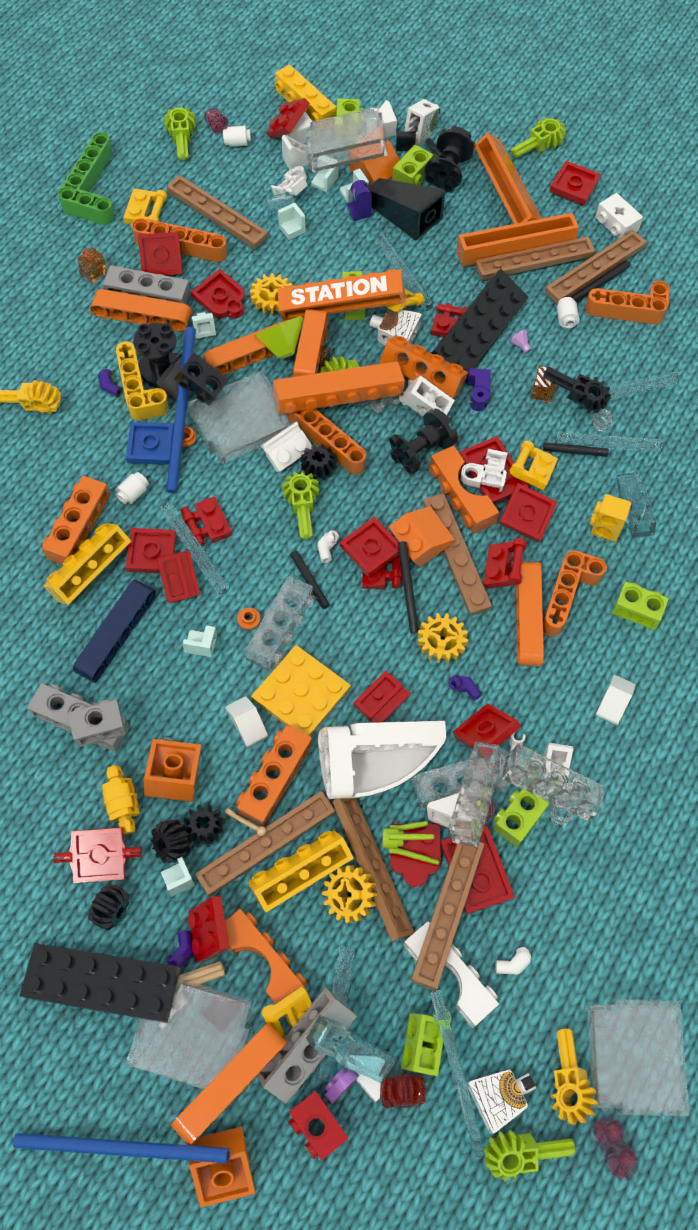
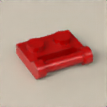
[483,538,527,589]

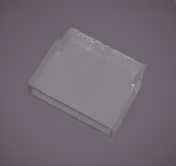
[306,107,388,173]
[187,370,290,465]
[125,978,254,1089]
[587,999,689,1117]

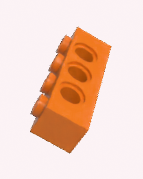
[379,336,468,399]
[42,476,110,565]
[236,725,312,827]

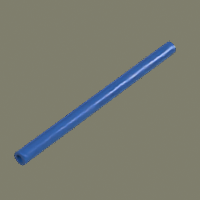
[166,327,196,493]
[13,1133,230,1164]

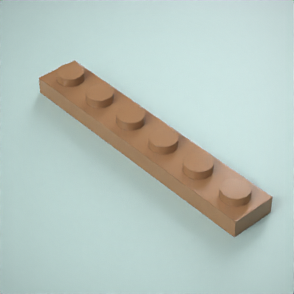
[166,175,268,249]
[545,230,647,305]
[475,236,595,281]
[423,493,492,616]
[195,791,335,897]
[332,798,414,942]
[410,835,484,991]

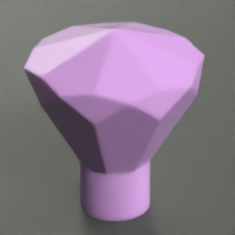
[509,329,532,353]

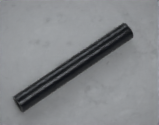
[425,138,446,158]
[543,442,609,457]
[290,551,330,609]

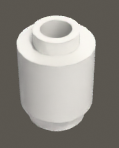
[223,125,251,147]
[556,297,580,328]
[116,472,149,504]

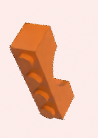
[429,445,499,534]
[225,909,308,1004]

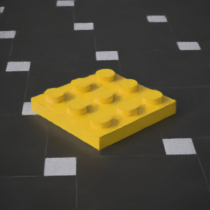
[251,645,351,737]

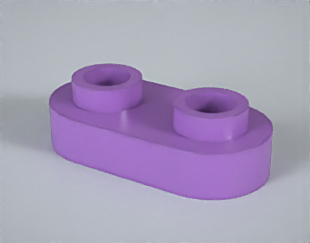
[324,1067,360,1105]

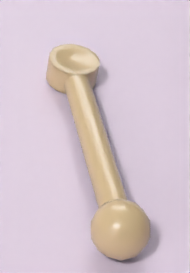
[224,808,266,836]

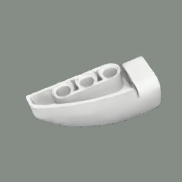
[318,721,446,799]

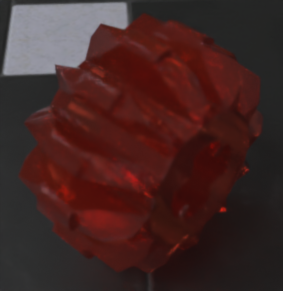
[380,1075,427,1109]

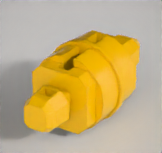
[102,765,140,835]

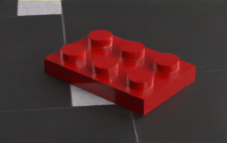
[459,436,529,505]
[440,826,515,915]

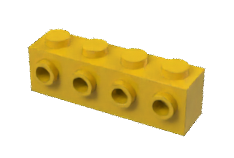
[275,64,337,133]
[43,523,131,605]
[247,830,354,913]

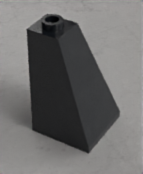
[367,178,446,241]

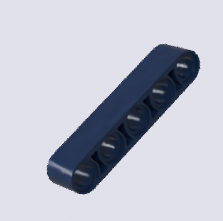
[73,580,156,683]

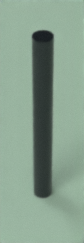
[571,260,630,303]
[398,541,419,633]

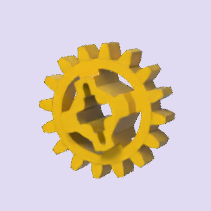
[250,273,293,315]
[417,613,468,663]
[322,865,378,923]

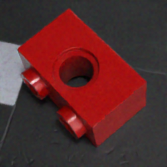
[288,1091,349,1160]

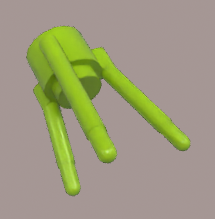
[383,821,439,865]

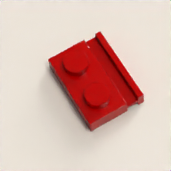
[156,550,200,603]
[353,671,411,723]

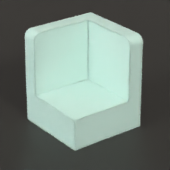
[311,156,339,192]
[340,168,369,203]
[278,203,306,240]
[182,626,217,657]
[161,857,195,897]

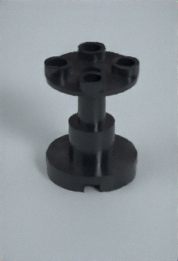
[425,126,475,192]
[133,323,177,389]
[389,408,458,475]

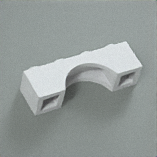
[403,921,499,1028]

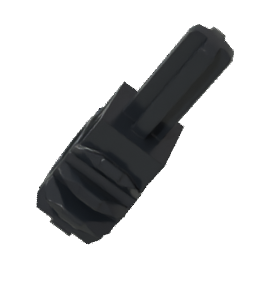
[543,367,611,414]

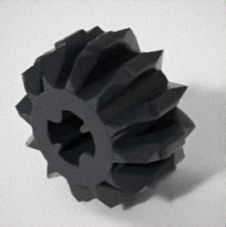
[300,444,337,481]
[183,804,225,847]
[150,819,192,863]
[88,883,129,931]

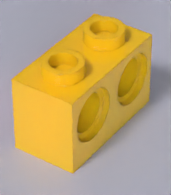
[589,494,632,542]

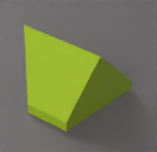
[255,316,304,359]

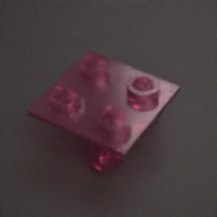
[592,1115,638,1181]

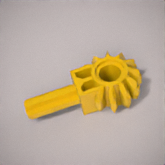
[0,380,61,414]
[550,1029,599,1125]

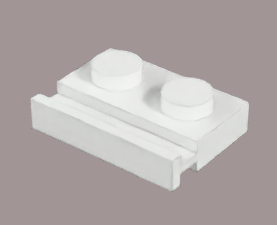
[260,422,312,472]

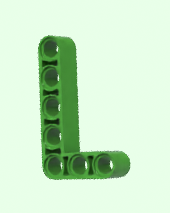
[58,132,115,225]

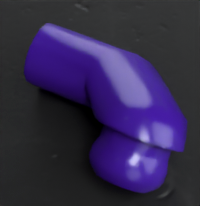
[98,369,122,397]
[448,676,483,701]
[167,930,193,968]

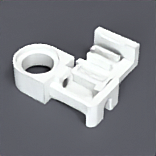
[271,166,308,198]
[461,449,507,492]

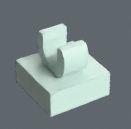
[192,312,216,339]

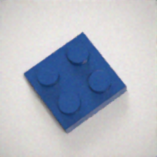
[126,422,174,464]

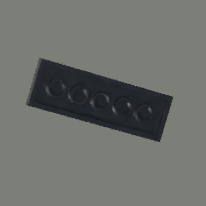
[431,269,529,376]
[19,943,181,1024]

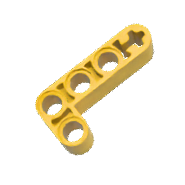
[116,341,169,420]

